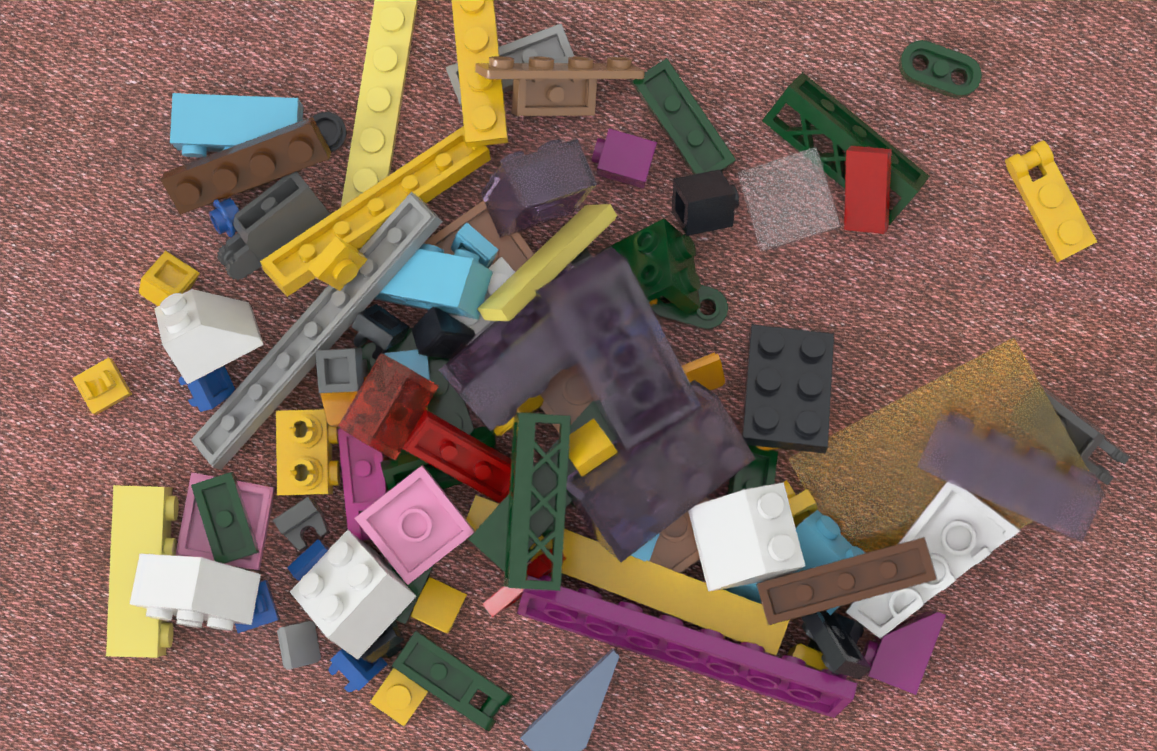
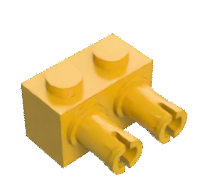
[276,409,340,496]

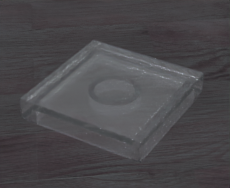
[737,147,842,252]

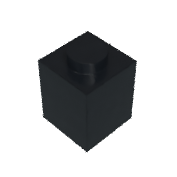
[672,169,739,236]

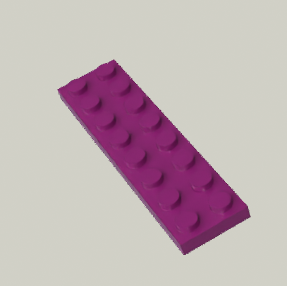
[517,575,857,718]

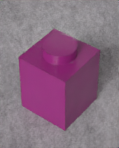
[591,128,657,189]

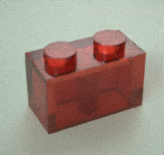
[338,353,439,460]

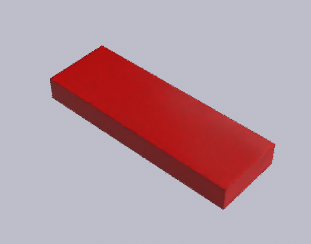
[400,410,511,503]

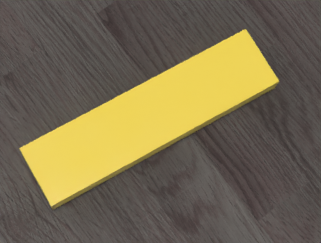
[477,204,617,321]

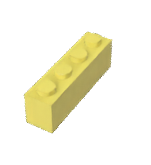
[106,485,179,658]

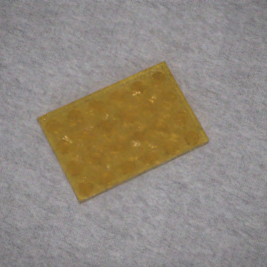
[788,337,1098,553]

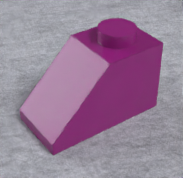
[862,610,946,695]

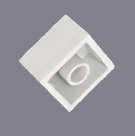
[290,530,416,659]
[130,554,261,631]

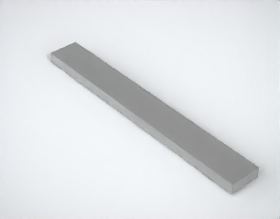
[191,192,443,470]

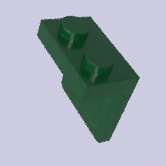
[597,218,701,320]

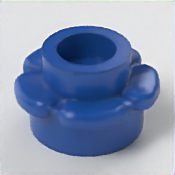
[209,198,239,237]

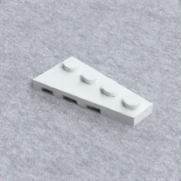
[846,477,1020,638]

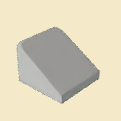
[277,621,321,670]

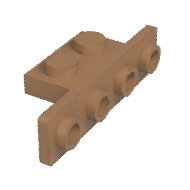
[475,56,645,116]

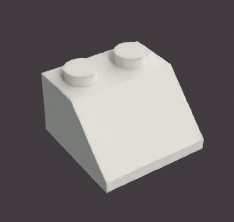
[154,289,264,384]
[688,483,805,592]

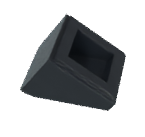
[412,307,476,359]

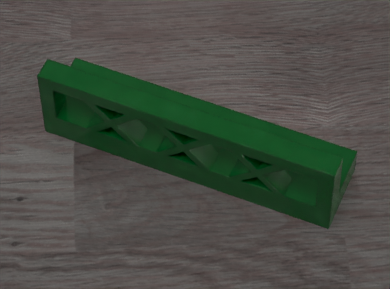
[762,72,930,225]
[504,412,571,591]

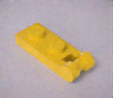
[1005,140,1097,262]

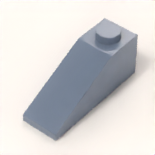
[520,648,620,751]

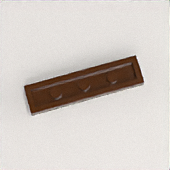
[161,116,331,215]
[757,537,937,626]

